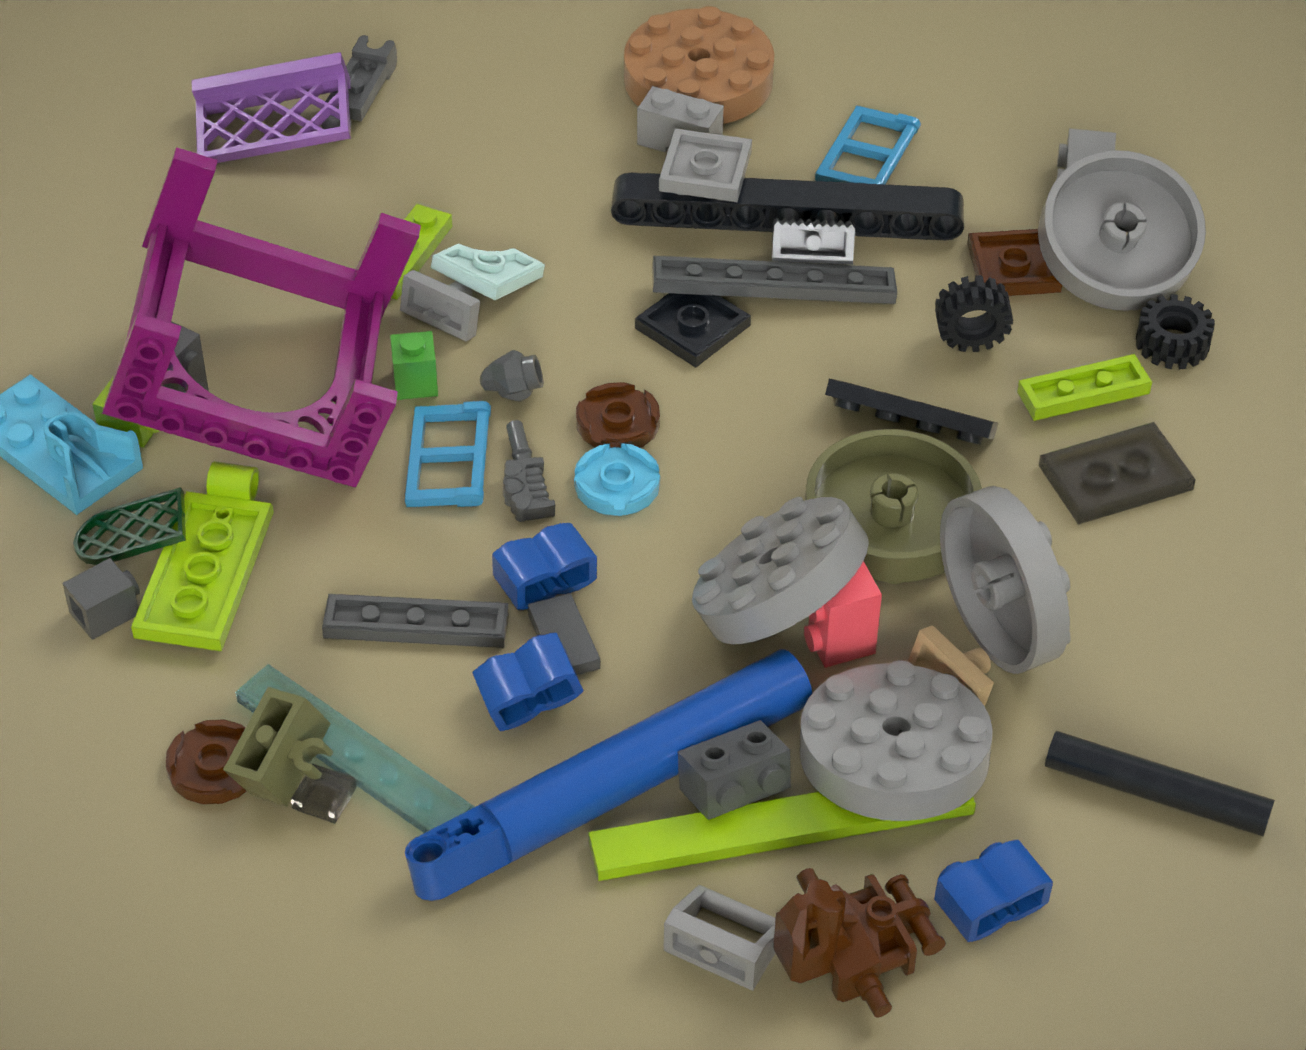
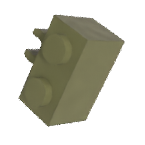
[223,686,333,807]

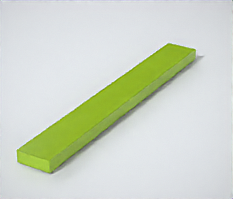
[588,792,976,881]

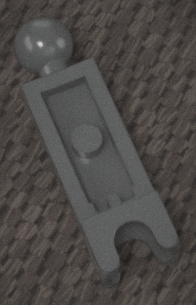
[321,35,397,130]

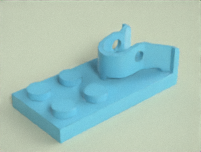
[0,374,143,515]

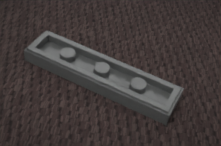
[322,594,509,648]

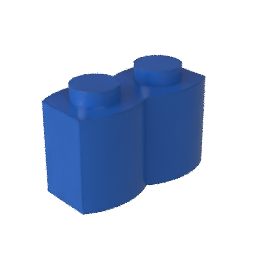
[492,523,597,610]
[472,633,584,731]
[934,840,1053,942]

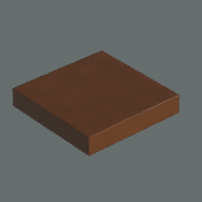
[967,229,1062,296]

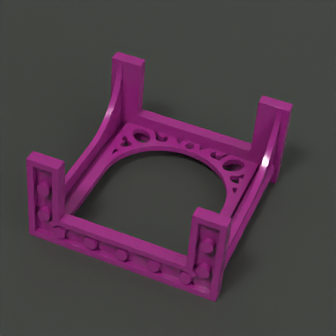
[102,147,421,488]

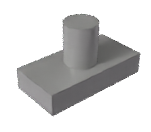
[400,270,480,342]

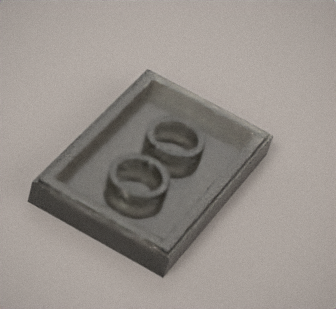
[1038,422,1196,525]

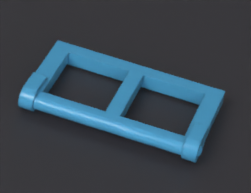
[815,106,921,184]
[405,401,491,507]

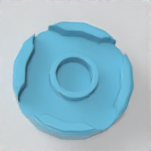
[574,443,660,516]

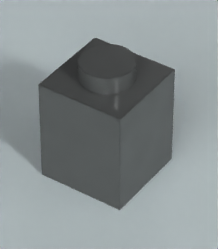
[62,558,140,640]

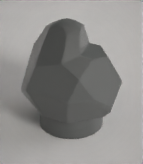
[479,350,544,402]

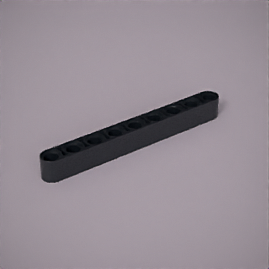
[611,172,964,241]

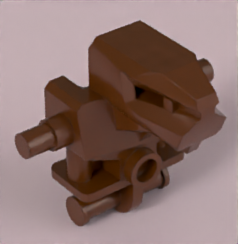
[773,868,946,1018]

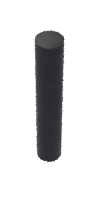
[1045,730,1275,837]

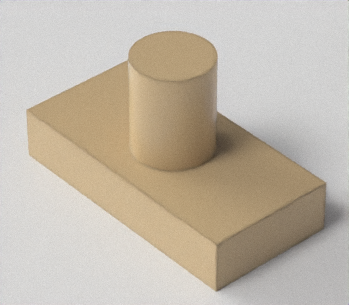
[908,625,994,706]

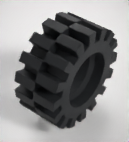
[935,275,1013,352]
[1135,294,1215,370]

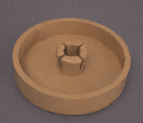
[624,6,774,124]

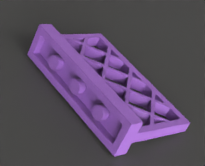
[192,52,351,163]

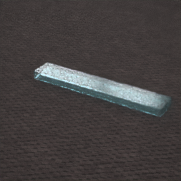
[236,664,475,833]

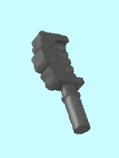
[503,420,556,522]

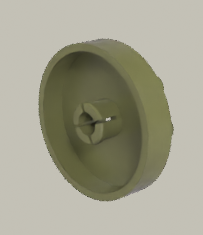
[805,429,982,584]

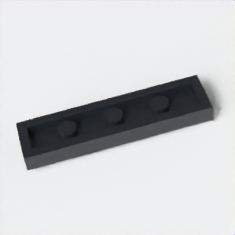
[825,378,998,445]

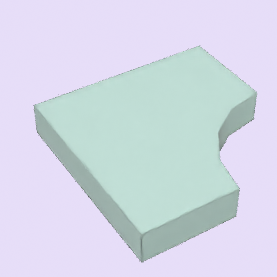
[431,244,545,300]

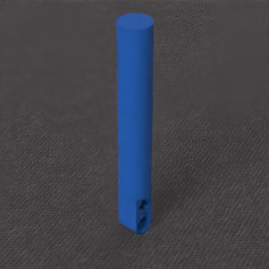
[405,649,812,901]

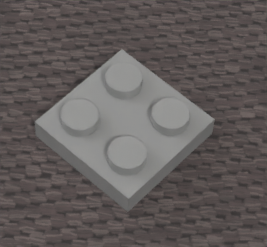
[659,129,752,202]

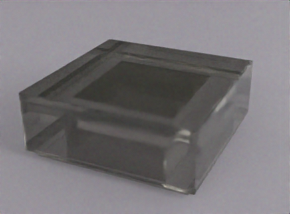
[291,764,357,824]

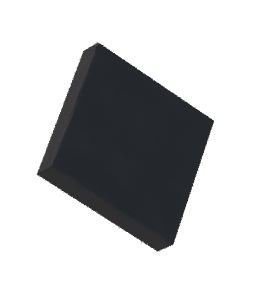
[635,293,751,368]

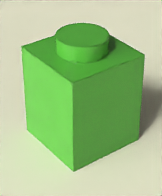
[390,331,438,400]

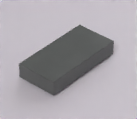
[528,593,601,675]

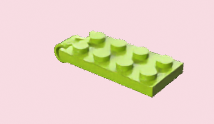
[131,461,274,651]

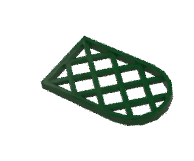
[73,487,186,565]

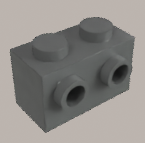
[678,720,791,820]

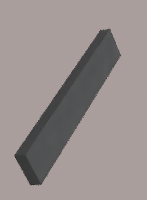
[652,256,897,304]

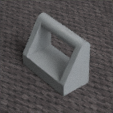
[664,885,775,991]

